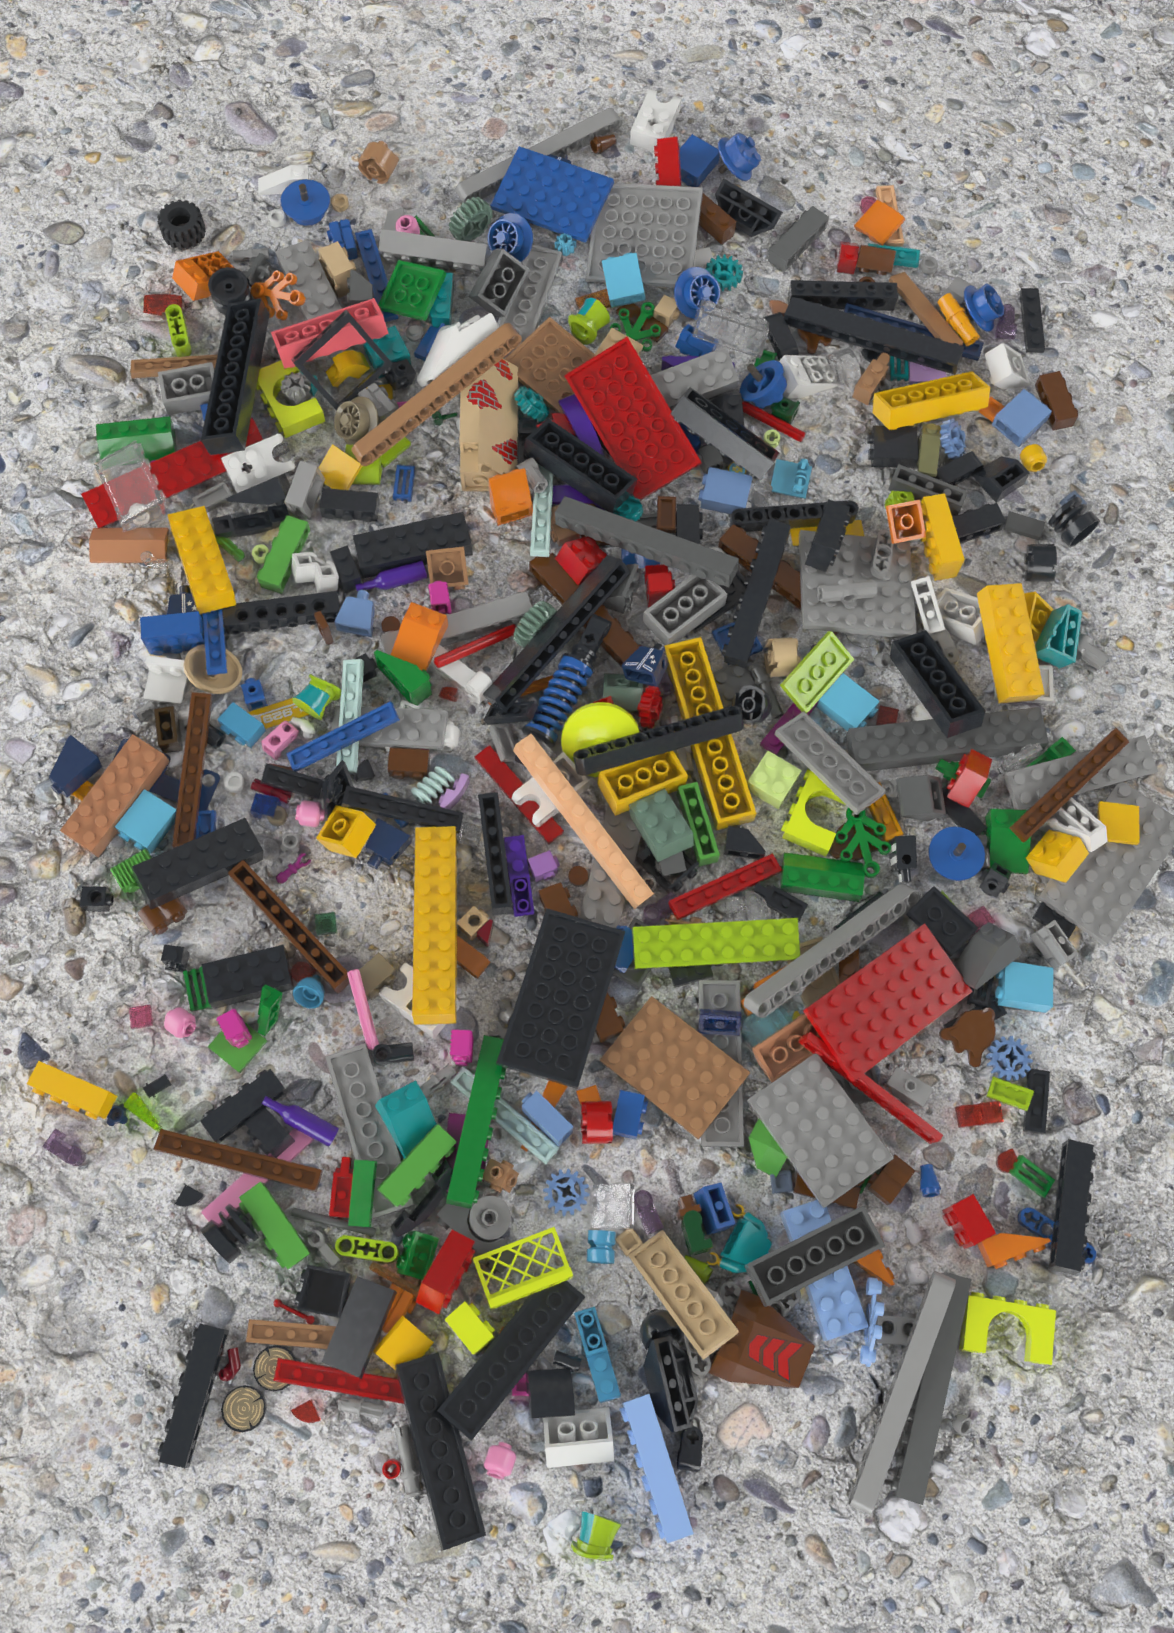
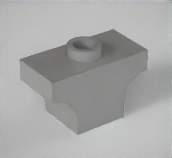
[886,1066,933,1108]

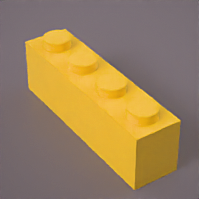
[26,1061,118,1120]

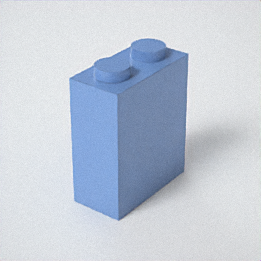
[992,389,1052,447]
[698,467,753,514]
[522,1090,573,1147]

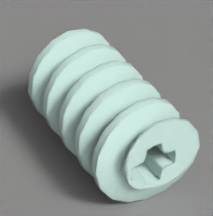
[411,766,455,804]

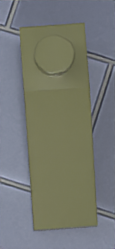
[918,423,941,477]

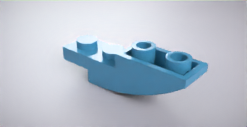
[574,1307,621,1403]

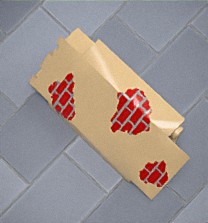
[459,358,518,491]

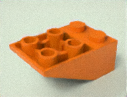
[172,251,234,301]
[488,468,533,526]

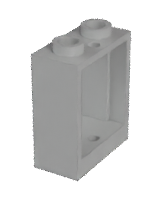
[284,461,325,520]

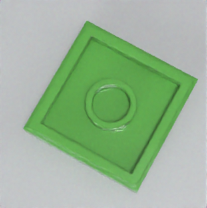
[208,1023,268,1073]

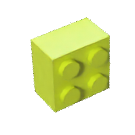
[444,1301,495,1355]

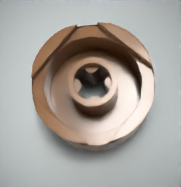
[358,141,399,184]

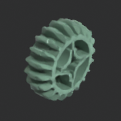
[448,197,493,242]
[513,601,557,648]

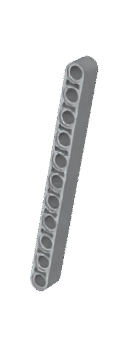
[455,108,623,203]
[744,883,920,1018]
[848,1271,956,1515]

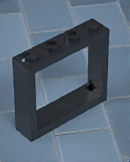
[291,310,393,411]

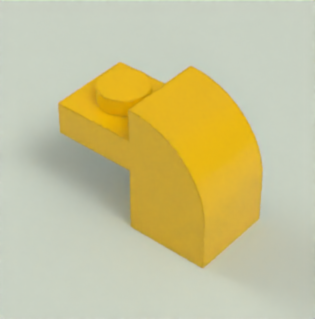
[326,350,370,387]

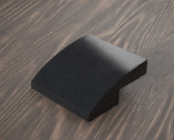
[526,1368,575,1418]

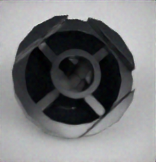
[732,685,772,725]
[640,1309,684,1350]

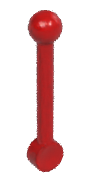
[273,1299,315,1324]

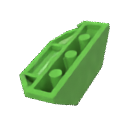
[748,1118,787,1178]

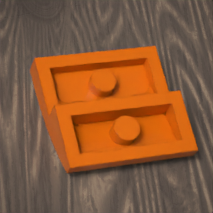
[854,200,906,246]

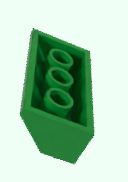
[96,416,177,468]
[780,852,865,902]

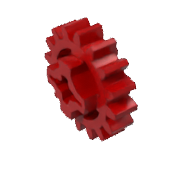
[637,685,663,729]

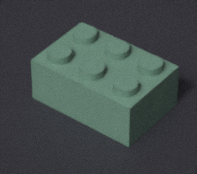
[629,788,694,862]

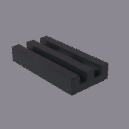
[966,976,994,1008]

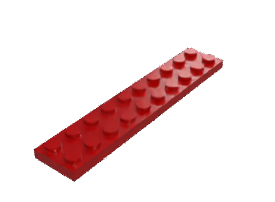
[81,417,263,529]

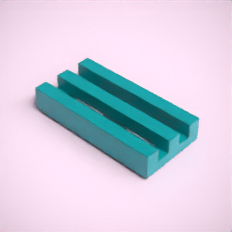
[889,356,909,381]

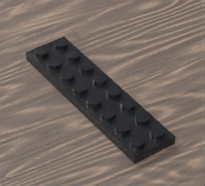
[437,1270,585,1441]
[395,1352,486,1551]

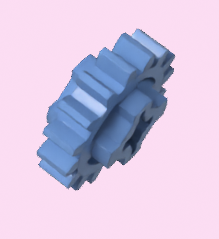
[940,418,966,460]
[986,1036,1033,1082]
[543,1169,590,1217]

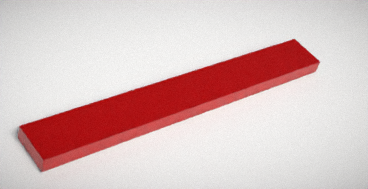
[798,1032,943,1144]

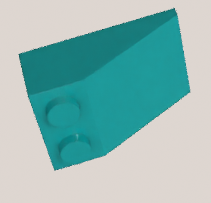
[375,1080,436,1158]

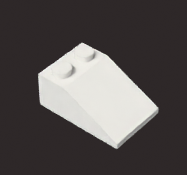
[936,587,985,645]

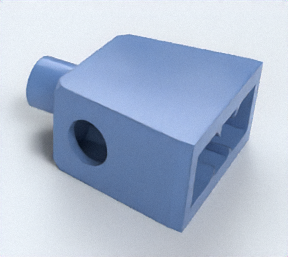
[335,590,375,637]

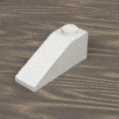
[258,164,311,195]
[911,576,945,635]

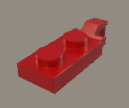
[329,1157,353,1218]

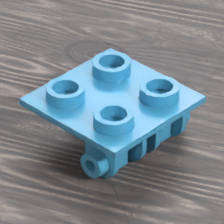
[769,459,812,499]

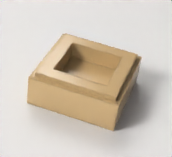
[615,1226,644,1257]

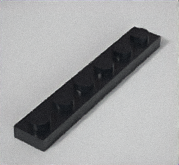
[342,785,464,834]

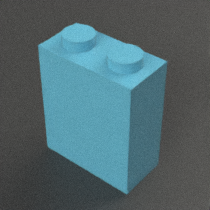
[602,253,646,308]
[817,673,880,731]
[115,789,177,854]
[995,962,1053,1013]

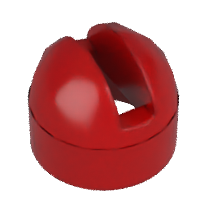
[382,1459,401,1479]

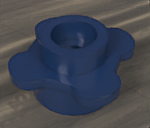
[107,1103,128,1126]

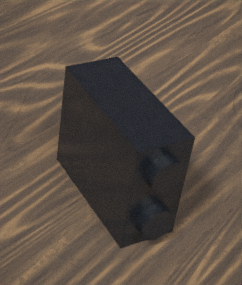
[867,425,919,468]

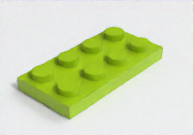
[780,631,855,713]

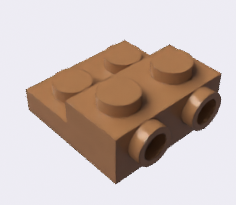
[426,546,469,590]

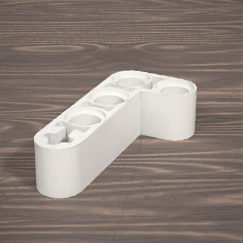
[429,645,492,704]

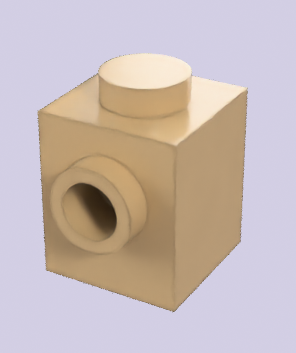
[653,295,681,328]

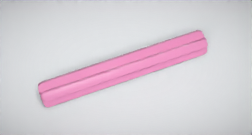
[347,969,379,1050]

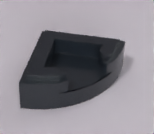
[861,348,882,363]
[355,759,375,782]
[175,1185,205,1207]

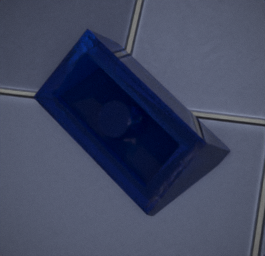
[698,1009,741,1036]

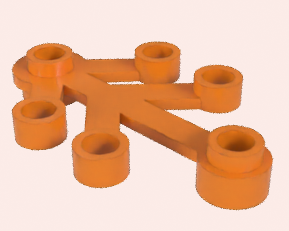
[250,270,306,321]

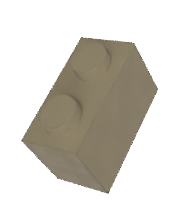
[348,952,397,1001]

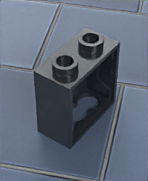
[295,1265,352,1318]

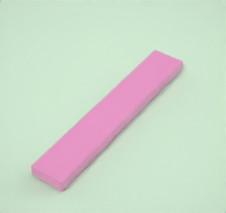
[201,1129,314,1225]

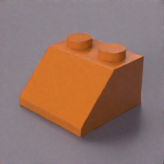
[886,500,926,544]

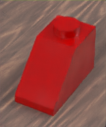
[836,241,859,275]

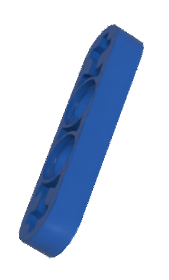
[1017,1208,1096,1264]

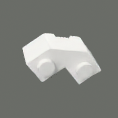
[291,552,339,593]

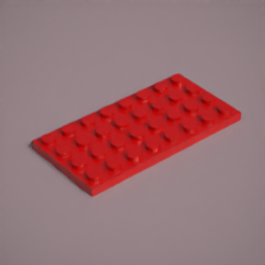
[564,337,702,501]
[803,924,973,1082]

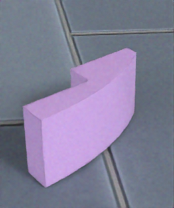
[438,773,470,810]

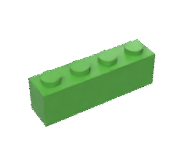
[257,515,310,594]
[676,782,720,867]
[376,1124,457,1207]
[239,1182,311,1269]

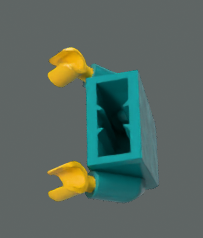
[707,1204,772,1273]

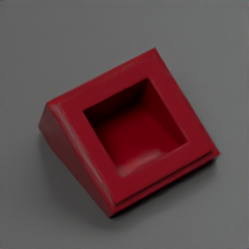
[477,919,494,947]

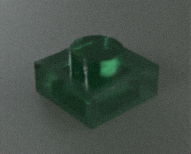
[315,912,338,936]

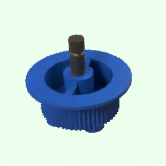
[718,133,761,181]
[739,360,787,409]

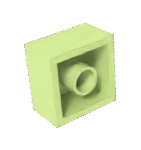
[747,751,802,810]

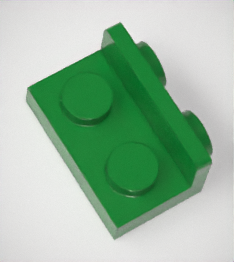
[257,985,283,1036]
[396,1230,439,1280]

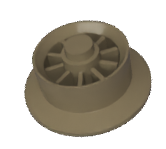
[334,396,379,445]

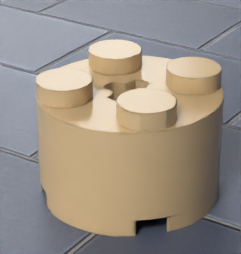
[764,637,801,677]

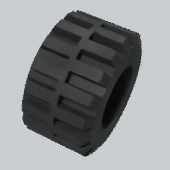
[157,200,206,250]

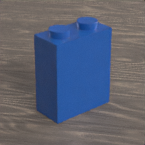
[680,134,720,187]

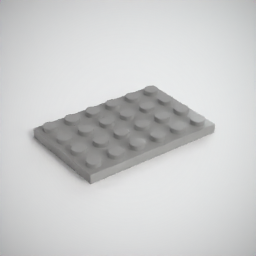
[747,1053,894,1209]

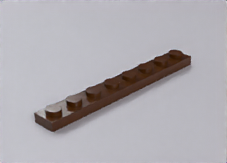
[172,692,213,848]
[1009,728,1129,842]
[153,1129,323,1192]

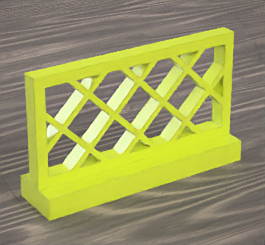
[473,1226,573,1310]

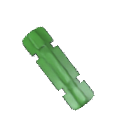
[215,535,245,562]

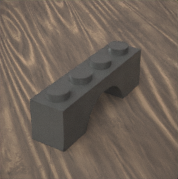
[436,1204,515,1274]

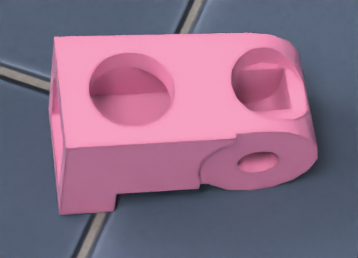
[261,721,299,760]

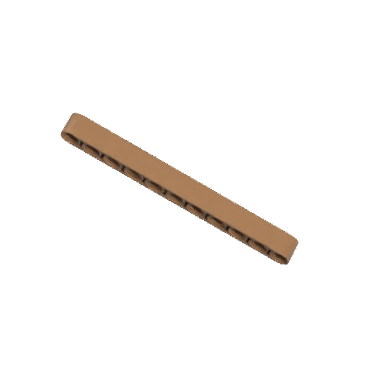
[352,323,522,466]

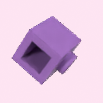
[528,850,560,882]

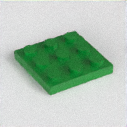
[378,260,447,321]

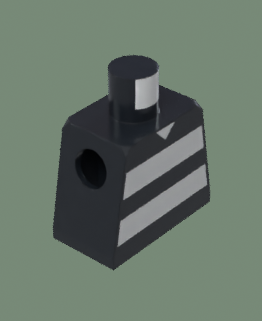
[888,835,917,883]

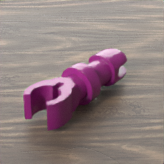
[276,853,311,884]

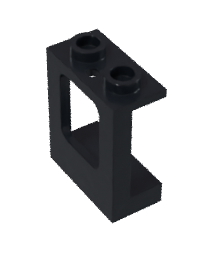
[636,846,699,894]

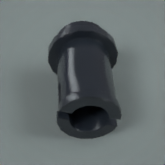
[143,1074,172,1098]
[553,1350,582,1373]

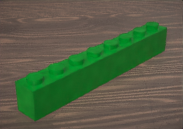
[446,1035,506,1209]

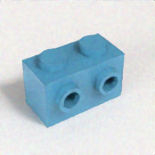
[217,702,266,748]

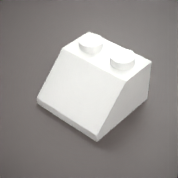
[985,343,1030,390]

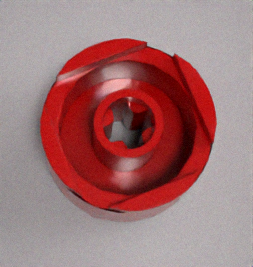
[581,1101,613,1144]

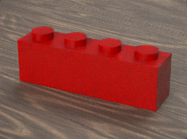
[654,136,682,187]

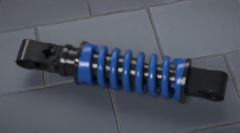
[515,614,612,765]

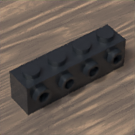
[200,1069,288,1143]

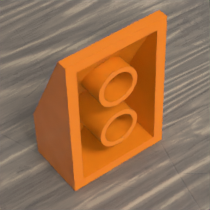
[391,602,448,671]

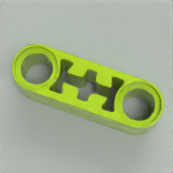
[165,304,192,357]
[335,1235,400,1264]

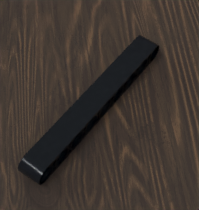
[573,706,744,776]

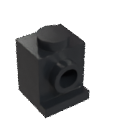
[161,945,190,972]

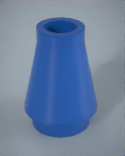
[920,1164,941,1197]

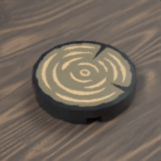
[253,1345,297,1392]
[221,1385,267,1433]

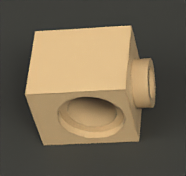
[457,906,489,941]

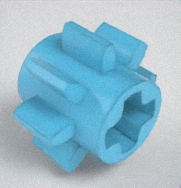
[554,233,576,256]

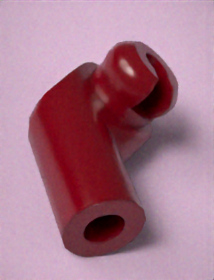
[218,1347,241,1381]

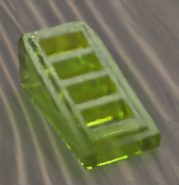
[123,1092,163,1133]

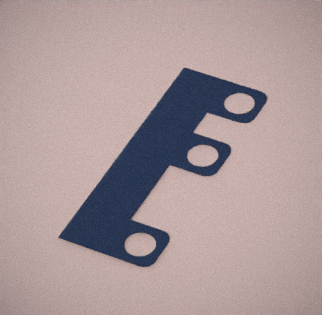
[113,739,220,811]

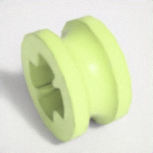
[763,430,780,448]
[252,544,269,564]

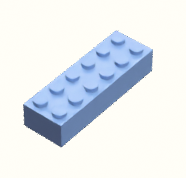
[780,1200,869,1341]
[620,1394,694,1543]

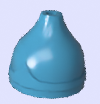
[293,975,325,1009]

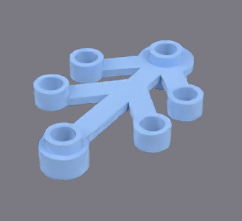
[860,1277,884,1367]

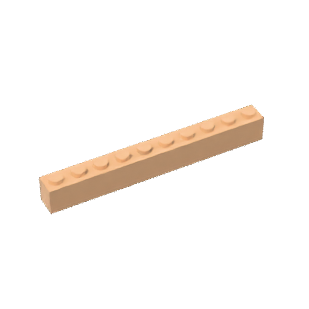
[513,734,654,910]

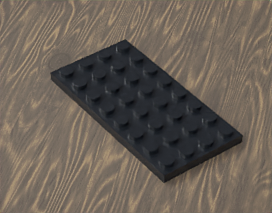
[496,908,625,1089]

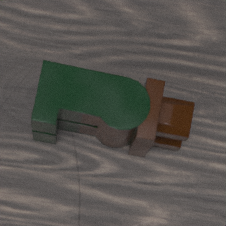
[676,1194,713,1257]

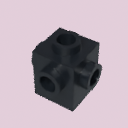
[385,359,416,391]
[979,862,1012,898]

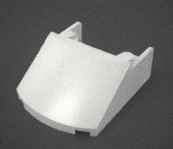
[417,313,499,387]

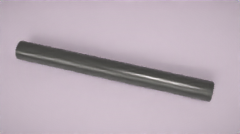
[291,1207,376,1237]

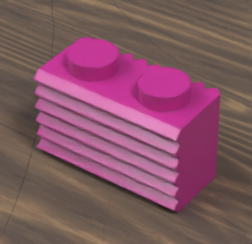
[428,581,452,615]
[216,1009,252,1048]
[449,1030,474,1066]

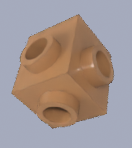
[482,1158,519,1193]

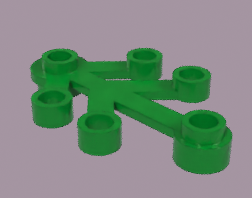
[610,302,661,352]
[835,807,891,878]

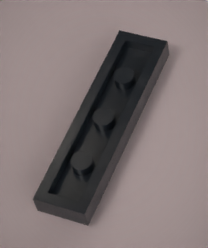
[1019,288,1045,353]

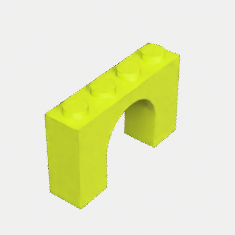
[256,360,325,438]
[781,769,846,857]
[959,1292,1056,1365]

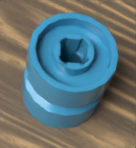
[587,1230,616,1264]

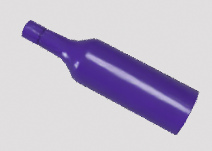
[355,561,427,592]
[261,1096,339,1147]

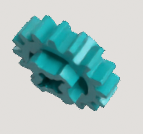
[705,254,743,292]
[514,386,550,422]

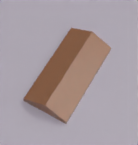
[89,528,169,563]
[752,1013,824,1083]

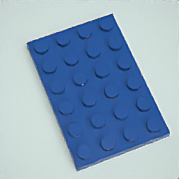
[490,146,614,243]

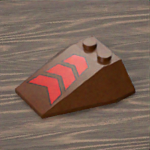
[708,1289,815,1388]

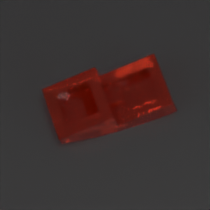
[143,294,182,316]
[955,1101,1004,1128]

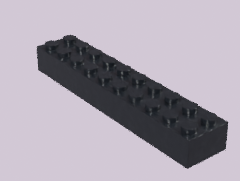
[201,298,270,455]

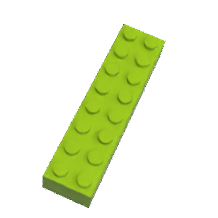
[632,918,800,969]

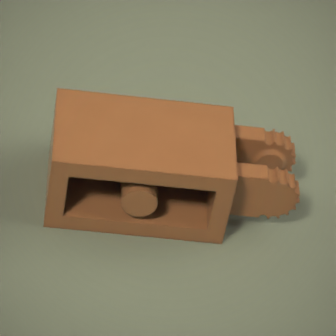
[852,353,890,406]

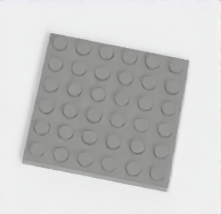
[585,183,703,288]
[799,530,917,638]

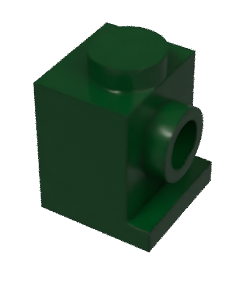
[770,397,800,425]

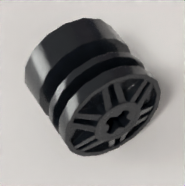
[1048,497,1100,547]
[200,1204,259,1264]

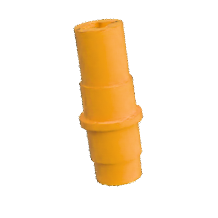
[937,293,980,346]

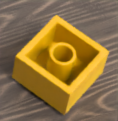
[316,805,376,858]
[1026,829,1089,883]

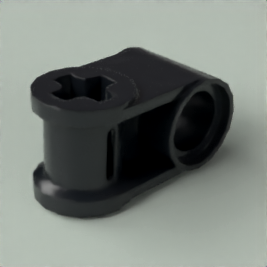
[676,1425,703,1472]

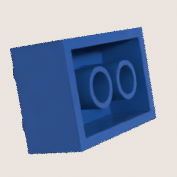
[140,611,205,656]

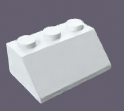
[543,1407,614,1468]

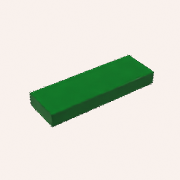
[348,1160,377,1227]

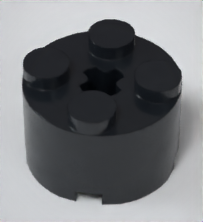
[1024,544,1057,582]

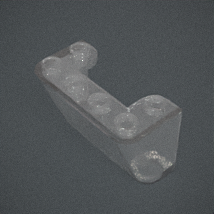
[94,441,168,532]

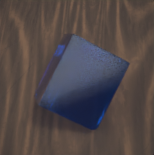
[250,793,282,819]

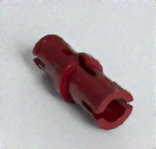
[250,778,292,804]

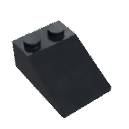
[226,473,290,506]

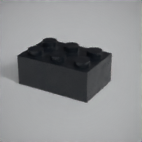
[805,499,851,572]

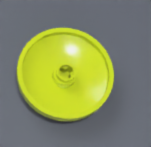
[561,702,640,777]

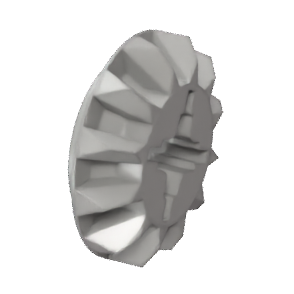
[281,371,311,399]

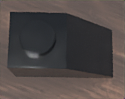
[724,825,766,860]

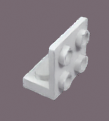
[143,655,188,705]

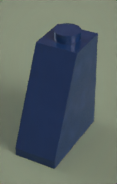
[49,735,103,798]

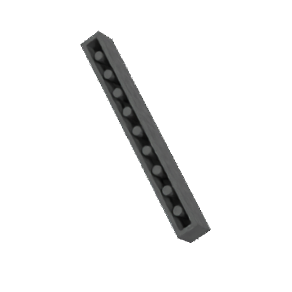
[555,496,739,587]
[891,1272,972,1505]

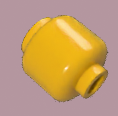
[1020,444,1047,472]

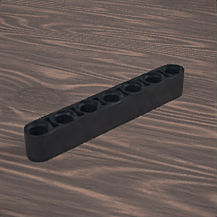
[729,500,859,532]

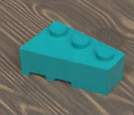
[429,273,454,328]
[1035,604,1082,669]

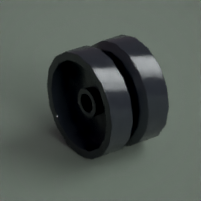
[208,267,252,315]

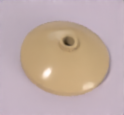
[184,645,242,694]

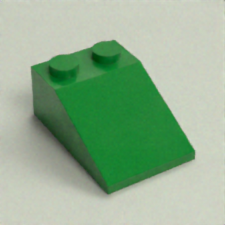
[374,650,432,706]
[985,809,1031,874]

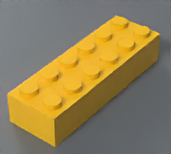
[873,371,990,430]
[167,506,236,614]
[977,583,1045,704]

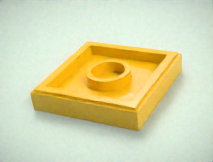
[318,444,362,490]
[1098,801,1140,845]
[373,1315,434,1371]

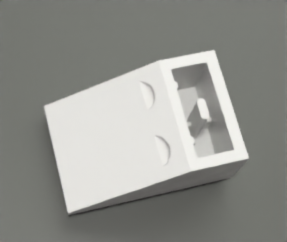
[779,355,839,398]

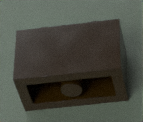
[154,706,183,753]

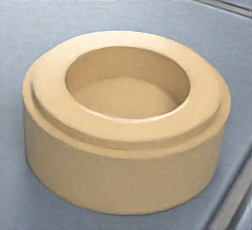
[331,194,349,212]

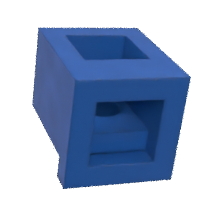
[241,678,268,711]

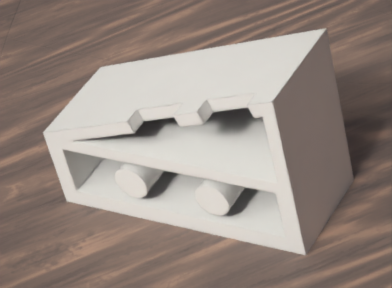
[1039,798,1108,852]

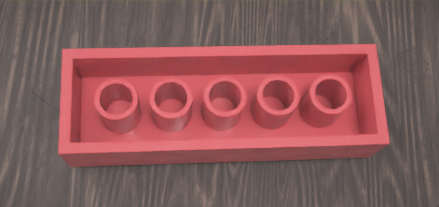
[271,298,388,369]

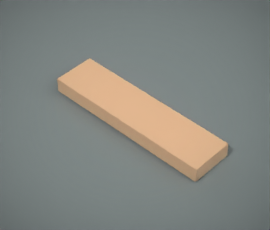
[876,185,904,247]

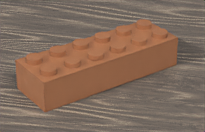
[60,734,170,858]

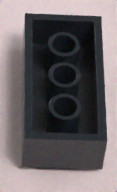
[201,945,294,1009]

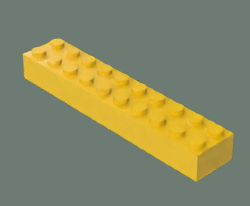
[664,637,757,831]
[412,826,457,1025]

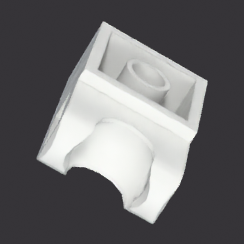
[630,89,682,152]
[221,434,296,493]
[512,752,589,827]
[379,963,460,1039]

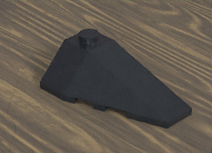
[322,760,354,818]

